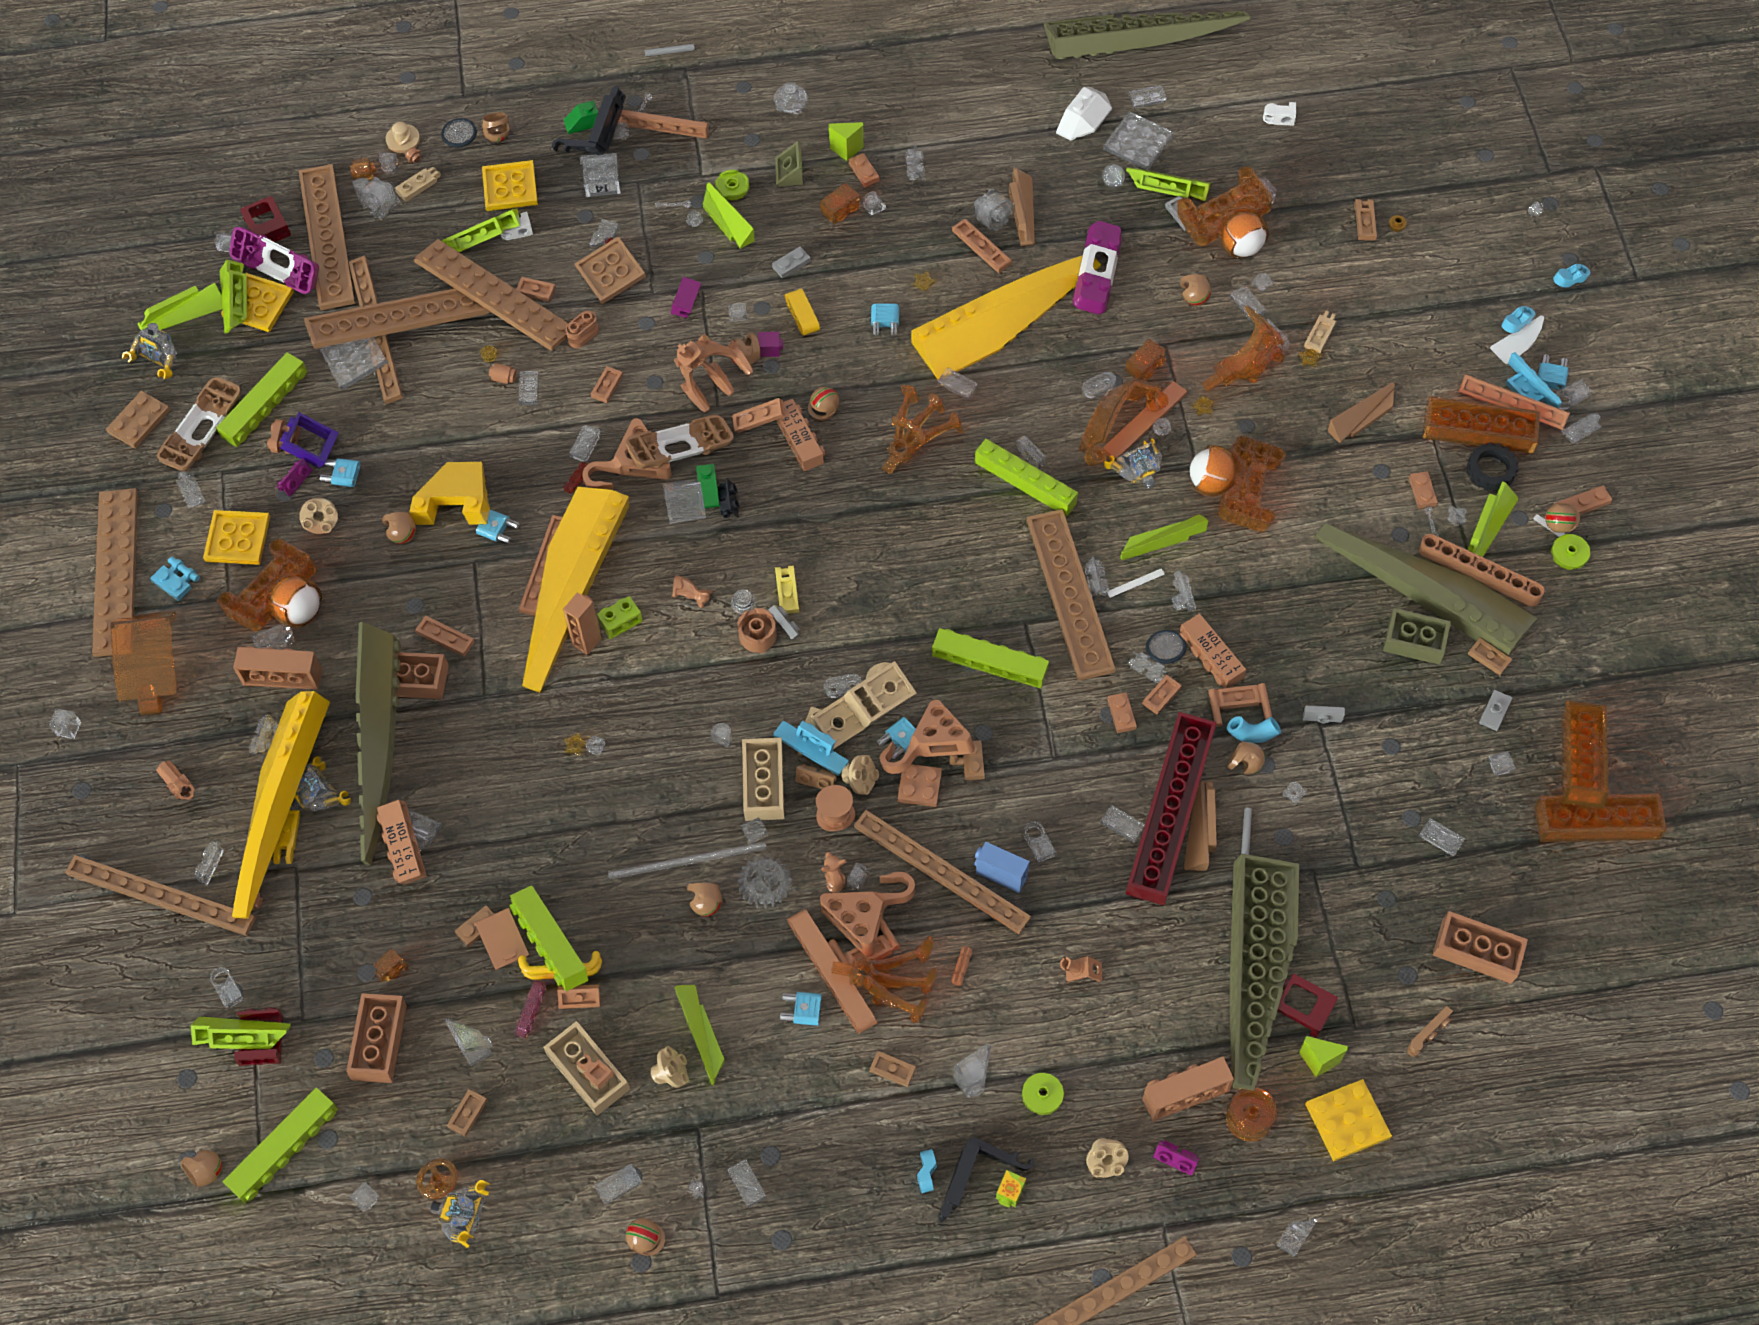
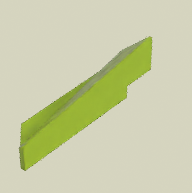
[1126,167,1211,201]
[442,208,521,252]
[219,260,247,333]
[138,283,223,335]
[1467,482,1518,557]
[1120,514,1208,561]

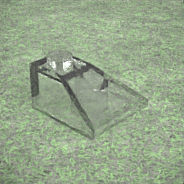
[663,480,706,524]
[445,1018,493,1067]
[953,1043,991,1099]

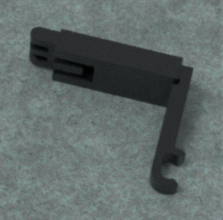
[552,86,626,155]
[938,1137,1034,1221]

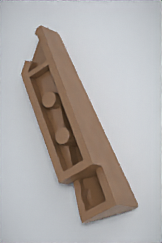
[1009,168,1035,246]
[1328,382,1395,443]
[1184,781,1217,871]

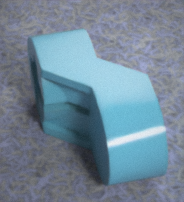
[1553,264,1591,287]
[1501,306,1535,333]
[917,1149,937,1193]

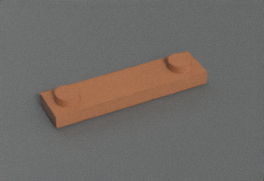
[952,218,1012,273]

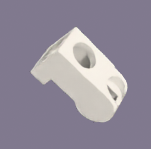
[1263,102,1296,126]
[500,212,533,240]

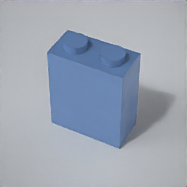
[974,842,1030,893]

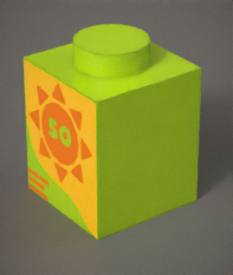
[996,1170,1026,1207]

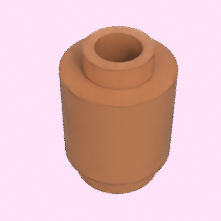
[489,363,517,384]

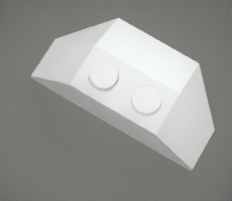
[1056,87,1112,141]

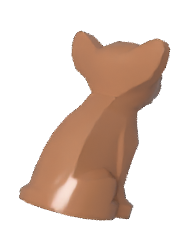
[672,575,713,608]
[821,852,846,893]

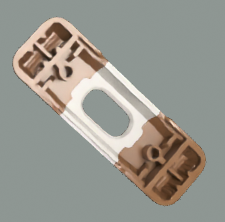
[157,377,241,472]
[626,415,733,469]

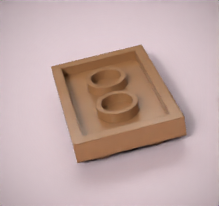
[106,391,170,449]

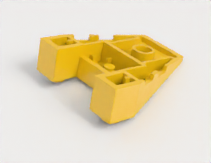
[409,462,490,525]

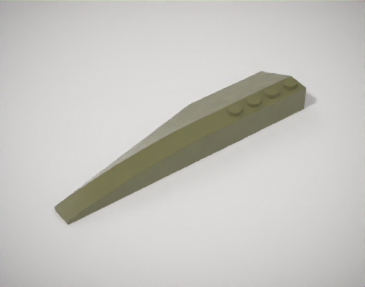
[1044,11,1250,60]
[1314,523,1538,657]
[356,622,401,866]
[1230,854,1299,1091]

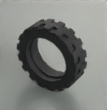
[1466,443,1519,492]

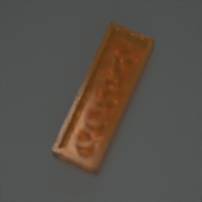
[1423,396,1540,454]
[1562,701,1609,809]
[1534,794,1667,842]

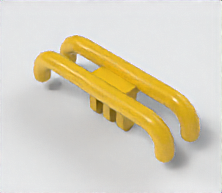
[518,951,602,980]

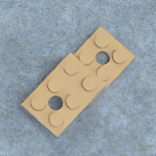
[810,661,916,749]

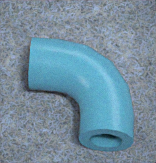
[1227,716,1281,744]

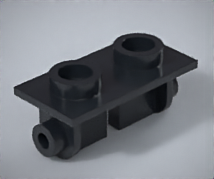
[718,478,740,518]

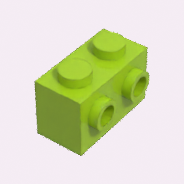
[597,596,643,640]

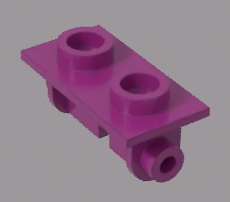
[277,458,313,497]
[1153,1140,1200,1176]

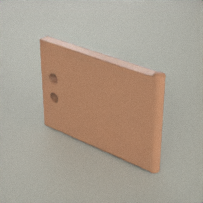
[474,908,529,971]

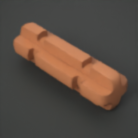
[952,946,972,986]

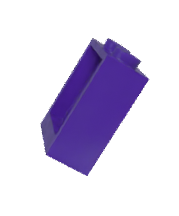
[280,412,339,469]

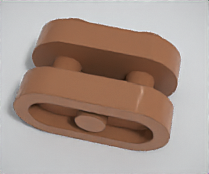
[565,311,599,348]
[267,419,300,454]

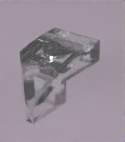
[589,219,619,247]
[1276,1218,1317,1257]

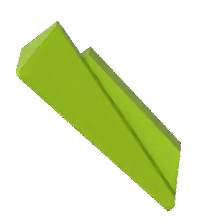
[703,182,755,249]
[674,985,725,1085]
[191,1017,291,1049]

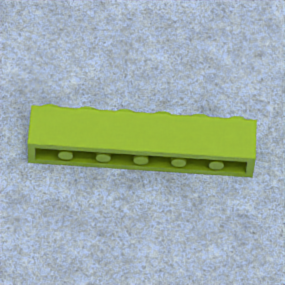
[216,352,307,447]
[975,439,1078,517]
[932,628,1049,689]
[509,885,588,991]
[223,1087,338,1204]

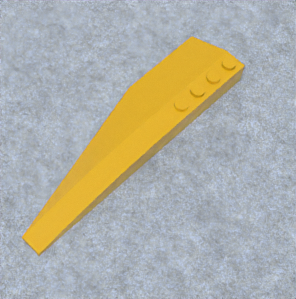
[911,255,1101,381]
[522,487,629,693]
[232,691,330,919]

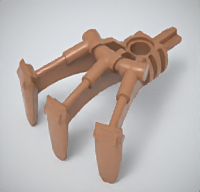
[674,334,753,413]

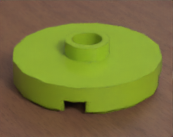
[715,169,749,200]
[1551,534,1590,570]
[1022,1073,1064,1115]

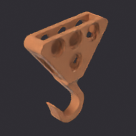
[582,418,672,489]
[880,700,975,774]
[820,872,915,956]

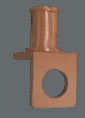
[1060,956,1102,982]

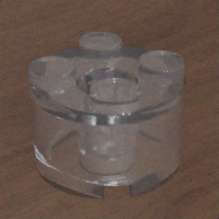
[358,177,400,219]
[974,188,1014,231]

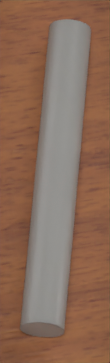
[644,44,695,57]
[1241,808,1252,855]

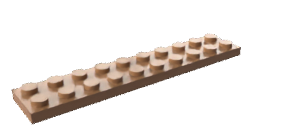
[298,164,355,310]
[415,239,568,351]
[304,289,489,349]
[92,488,138,657]
[1026,509,1115,681]

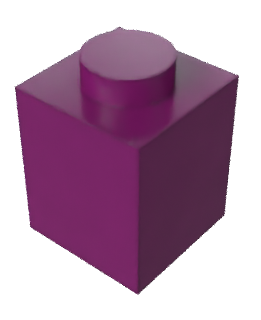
[758,332,783,357]

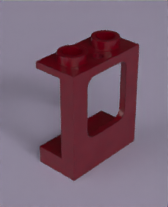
[240,196,291,242]
[1277,973,1338,1038]
[234,1007,283,1066]

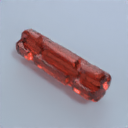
[563,462,588,494]

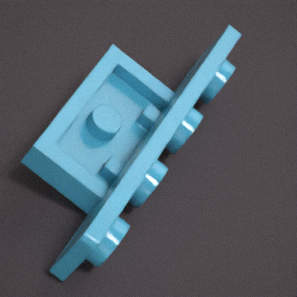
[1506,352,1562,408]
[773,721,848,776]

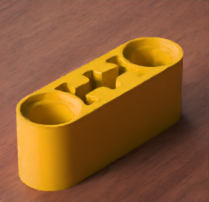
[785,288,820,336]

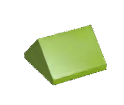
[829,122,864,161]
[1299,1036,1348,1077]

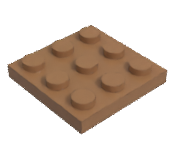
[574,237,646,304]

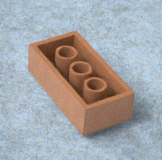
[233,646,322,690]
[397,652,449,699]
[1432,911,1528,984]
[346,993,407,1083]
[1142,1057,1234,1122]

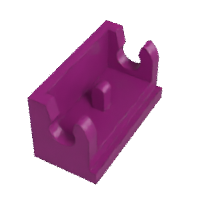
[671,277,701,318]

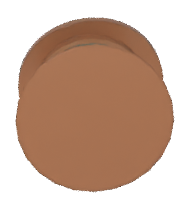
[816,785,855,831]

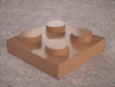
[898,764,942,807]

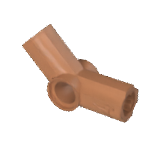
[156,760,195,800]

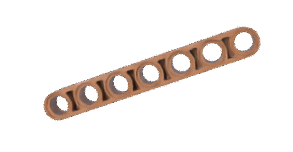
[1419,534,1545,607]
[787,909,877,1034]

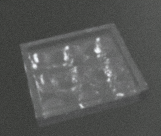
[1103,111,1173,170]
[320,337,388,390]

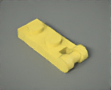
[775,565,799,614]

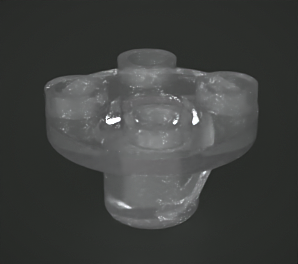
[774,82,808,114]

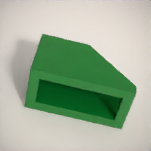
[564,100,598,134]
[696,464,720,509]

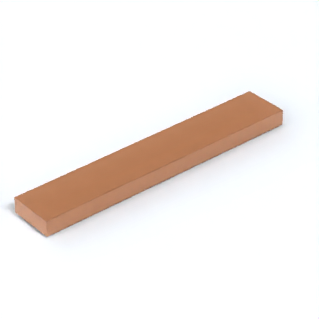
[617,110,709,138]
[1459,374,1570,430]
[1102,381,1187,462]
[519,515,563,616]

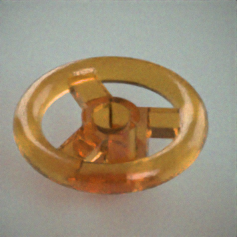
[416,1159,458,1199]

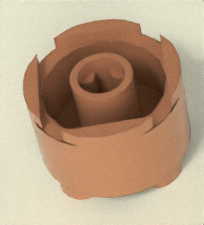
[737,608,777,653]

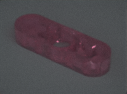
[515,980,546,1038]

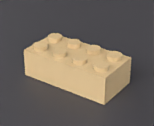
[742,738,785,821]
[543,1021,630,1116]

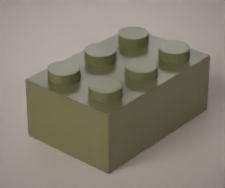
[1383,608,1451,665]

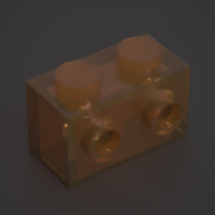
[820,183,860,224]
[1125,338,1166,382]

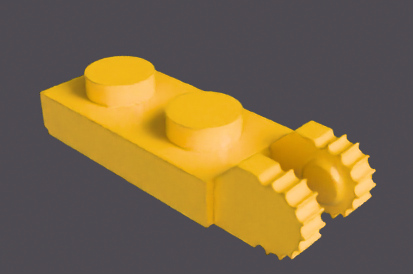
[273,810,301,864]

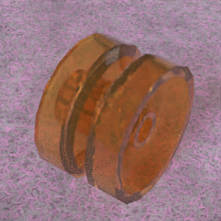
[1226,1087,1277,1141]

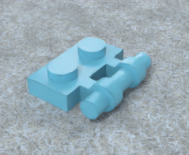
[150,556,200,601]

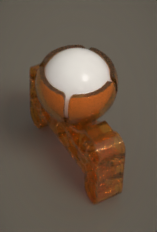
[1177,166,1272,258]
[1190,436,1286,532]
[217,539,322,632]

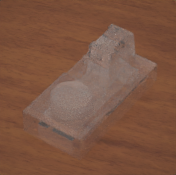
[1171,570,1196,611]

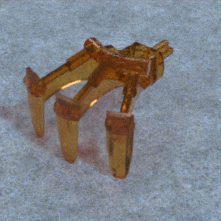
[1202,305,1285,392]
[881,385,964,474]
[831,936,937,1024]

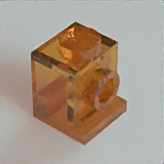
[373,948,409,982]

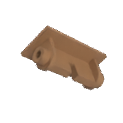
[795,764,837,789]

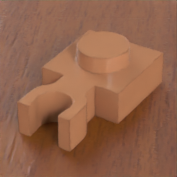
[576,1053,614,1089]

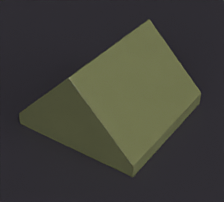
[775,141,803,186]

